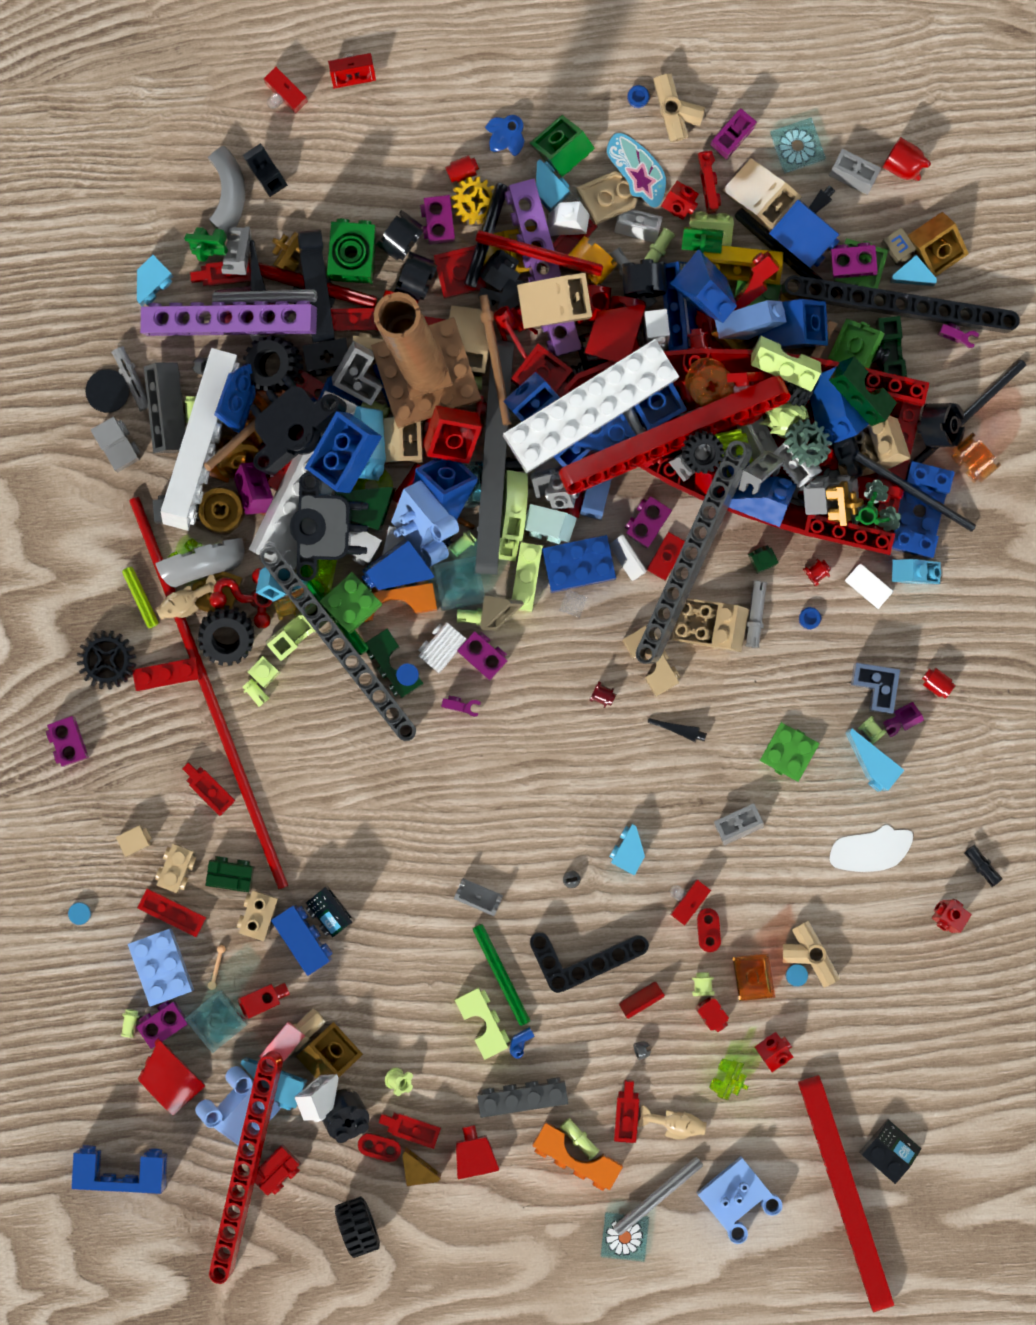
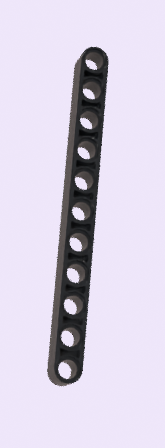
[781,275,1020,333]

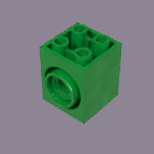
[327,218,377,284]

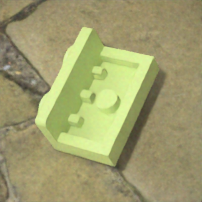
[689,211,734,246]

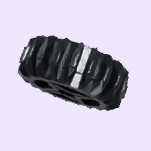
[77,630,137,690]

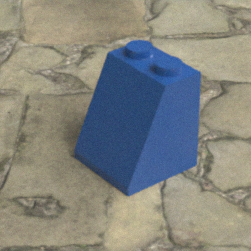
[769,200,840,268]
[670,250,737,323]
[758,299,828,349]
[414,458,478,521]
[361,539,435,590]

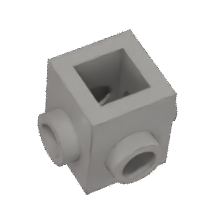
[545,475,579,509]

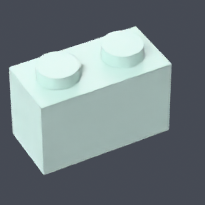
[524,504,577,544]

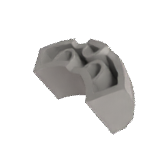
[208,146,246,237]
[155,538,245,587]

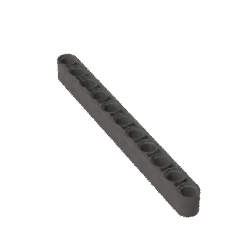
[475,340,514,575]
[636,441,752,664]
[259,546,416,741]

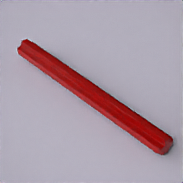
[475,230,603,276]
[250,263,377,308]

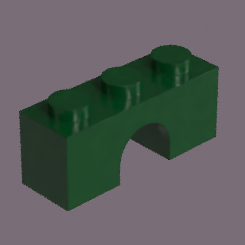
[876,316,907,377]
[829,356,897,426]
[365,628,424,699]

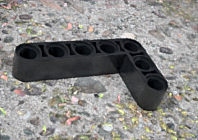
[298,229,335,343]
[530,932,649,993]

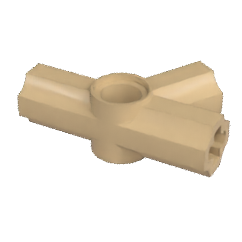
[653,73,705,143]
[783,920,841,988]

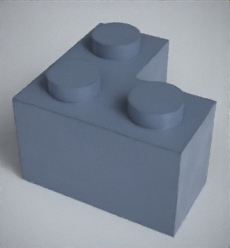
[850,663,900,714]

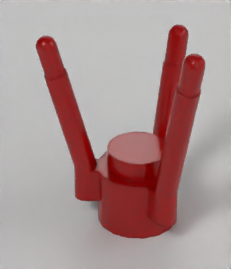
[494,306,538,359]

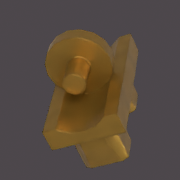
[271,232,300,272]
[826,481,864,526]

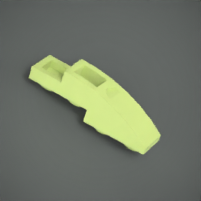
[499,470,528,561]

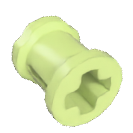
[858,716,887,744]

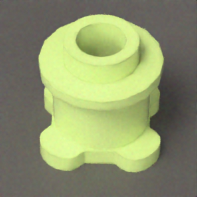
[692,972,715,996]
[385,1067,413,1096]

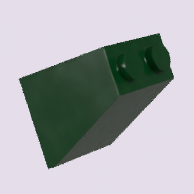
[335,487,396,530]

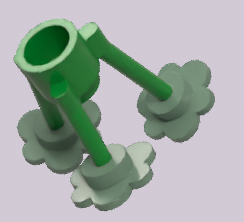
[850,479,901,532]

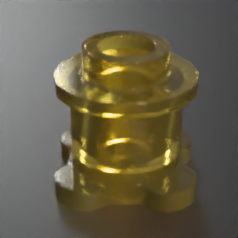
[273,597,299,620]

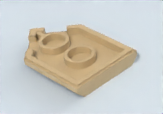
[576,171,638,225]

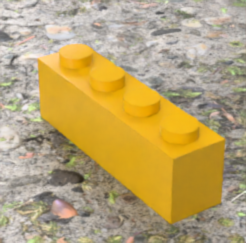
[694,245,783,285]

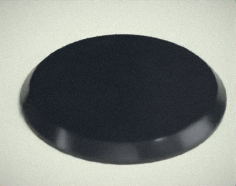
[85,369,129,413]

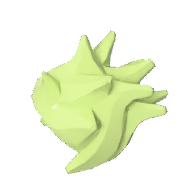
[759,401,809,439]

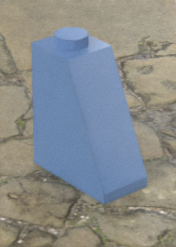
[715,300,787,340]
[580,479,612,520]

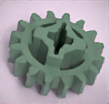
[784,419,832,467]

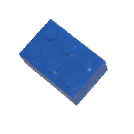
[305,411,382,493]
[542,535,616,593]
[271,905,333,976]

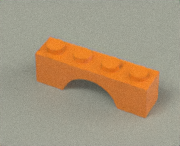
[363,580,437,623]
[532,1121,623,1191]

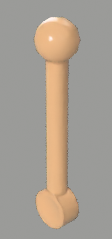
[208,945,226,990]

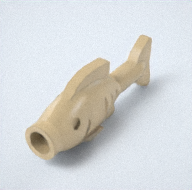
[155,574,216,620]
[638,1105,707,1140]

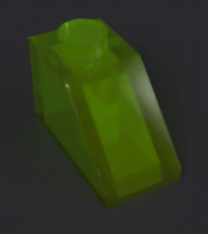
[302,559,337,597]

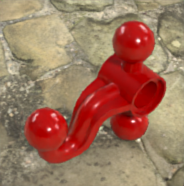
[209,568,273,629]

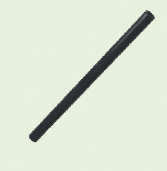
[913,359,1027,463]
[852,451,976,532]

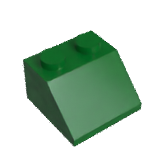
[530,115,595,177]

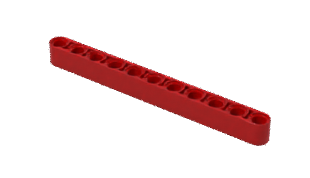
[559,376,791,494]
[209,1051,283,1284]
[798,1075,894,1313]

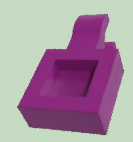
[938,323,979,348]
[441,695,481,717]
[883,701,924,737]

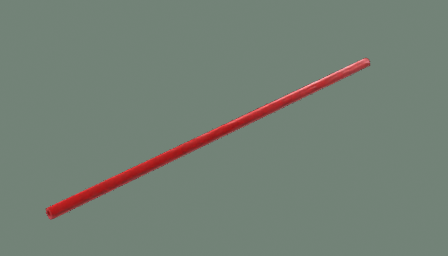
[129,497,288,890]

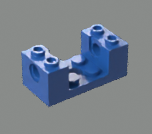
[503,372,591,467]
[892,461,955,559]
[72,1145,168,1194]

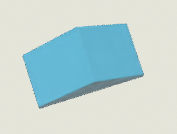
[890,255,937,286]

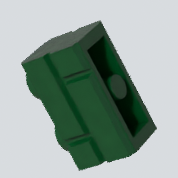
[205,856,254,893]

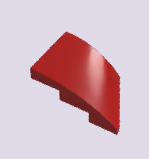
[585,304,646,363]
[138,1038,206,1116]

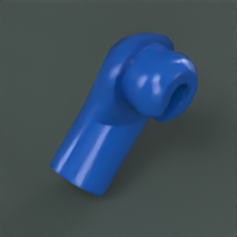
[509,1027,535,1059]

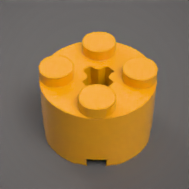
[569,236,617,285]

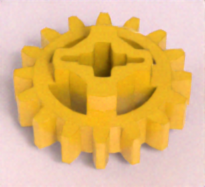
[450,177,494,225]

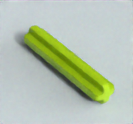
[122,567,159,628]

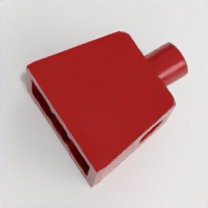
[237,983,290,1019]
[456,1125,499,1180]

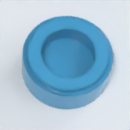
[68,903,91,925]
[785,964,808,986]

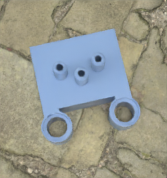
[391,480,459,567]
[195,1066,281,1146]
[697,1156,782,1244]

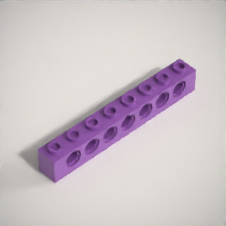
[505,179,582,357]
[140,301,317,336]

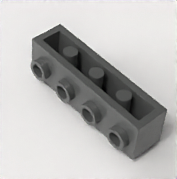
[144,363,185,453]
[477,1077,568,1118]

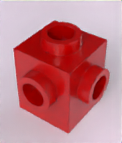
[661,180,699,220]
[932,899,972,933]
[754,1032,794,1072]

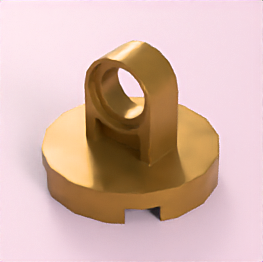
[217,435,259,478]

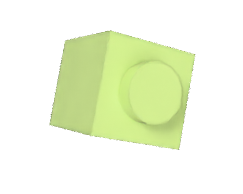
[248,656,281,688]

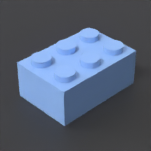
[128,928,194,1007]

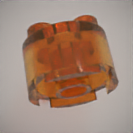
[685,357,734,407]
[951,433,1001,483]

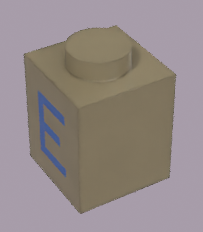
[881,227,916,264]

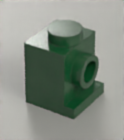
[748,545,779,574]

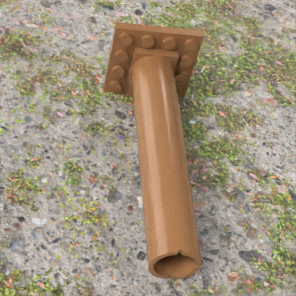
[371,292,482,429]

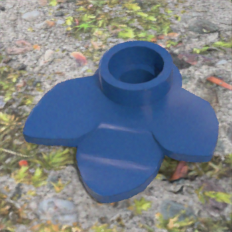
[485,115,525,156]

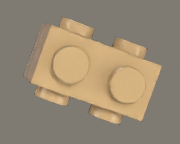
[155,844,197,893]
[237,891,279,941]

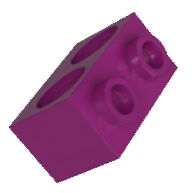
[710,108,757,160]
[420,195,455,245]
[831,242,878,279]
[234,462,273,515]
[625,496,672,549]
[457,631,508,681]
[46,716,89,767]
[136,1001,190,1049]

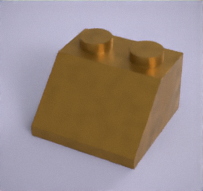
[907,212,969,277]
[296,1022,363,1078]

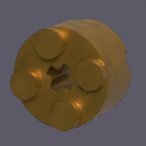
[198,488,245,534]

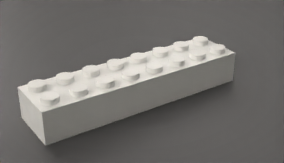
[503,339,679,474]
[161,348,240,531]
[249,391,357,570]

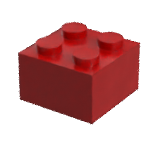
[423,405,482,464]

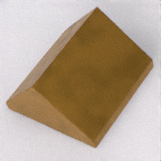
[403,1147,442,1186]

